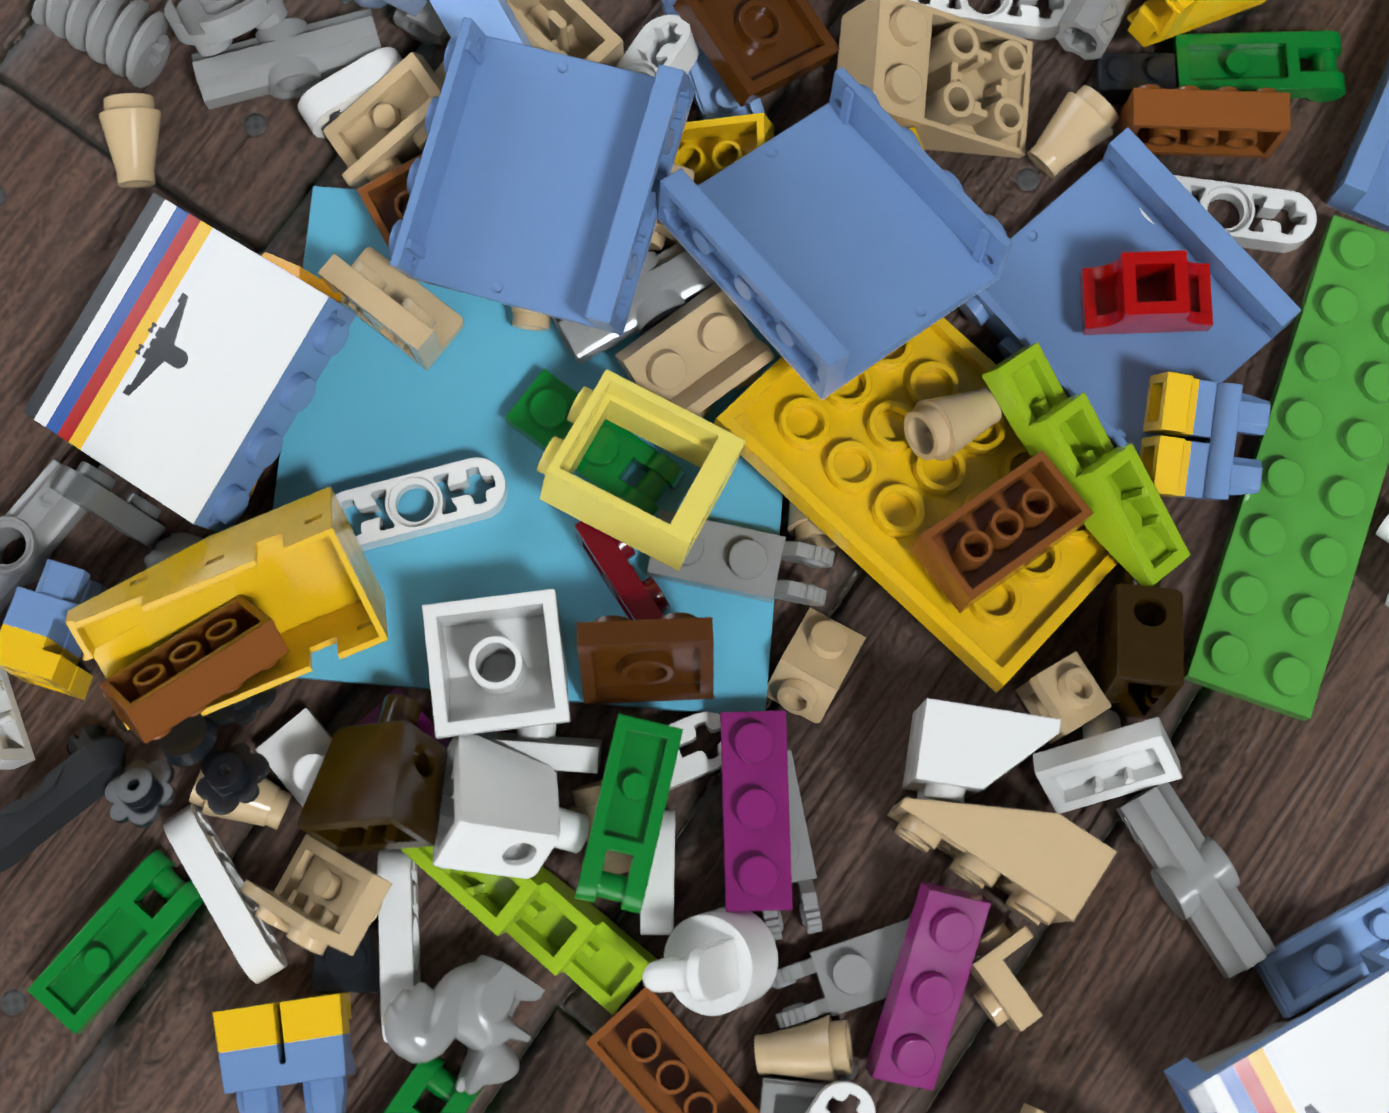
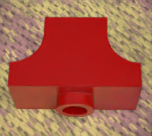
[1079,250,1213,335]

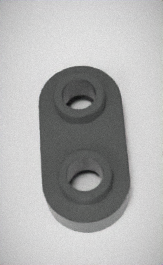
[49,461,167,550]

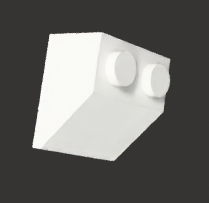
[422,589,571,739]
[902,698,1061,803]

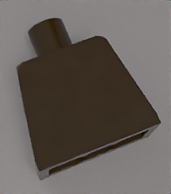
[1094,566,1184,719]
[296,694,447,853]

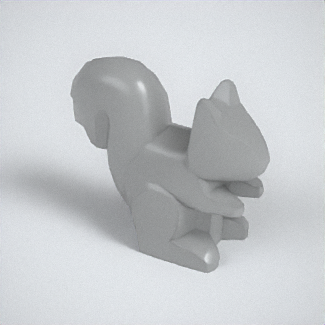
[384,955,545,1095]

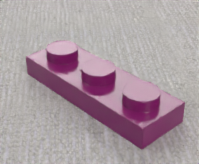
[720,710,793,912]
[865,881,991,1091]

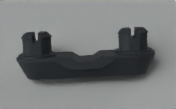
[0,725,126,872]

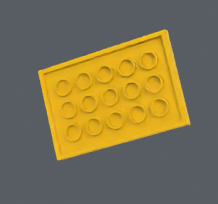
[714,317,1118,693]

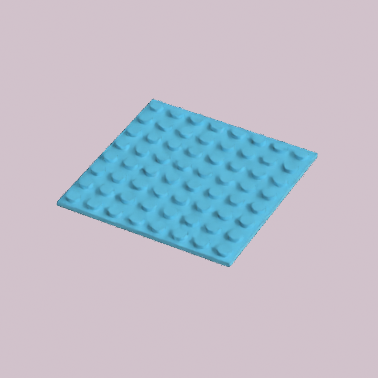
[273,186,783,715]

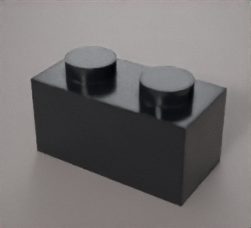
[1091,53,1176,104]

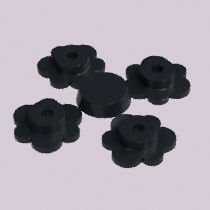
[105,687,277,828]

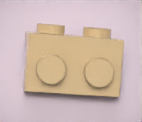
[322,52,443,188]
[240,834,392,956]

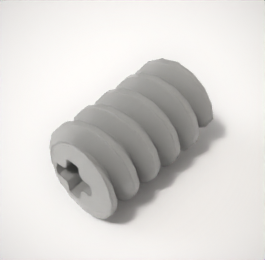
[31,0,171,88]

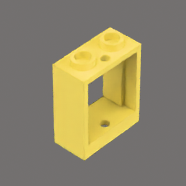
[537,369,746,571]

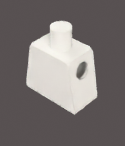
[433,734,589,879]

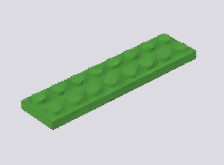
[1184,215,1389,721]

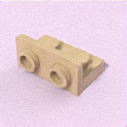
[318,247,464,370]
[615,283,775,418]

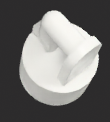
[642,906,778,1016]

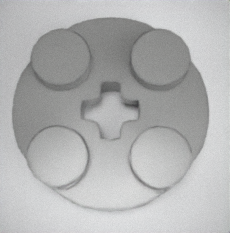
[164,0,288,57]

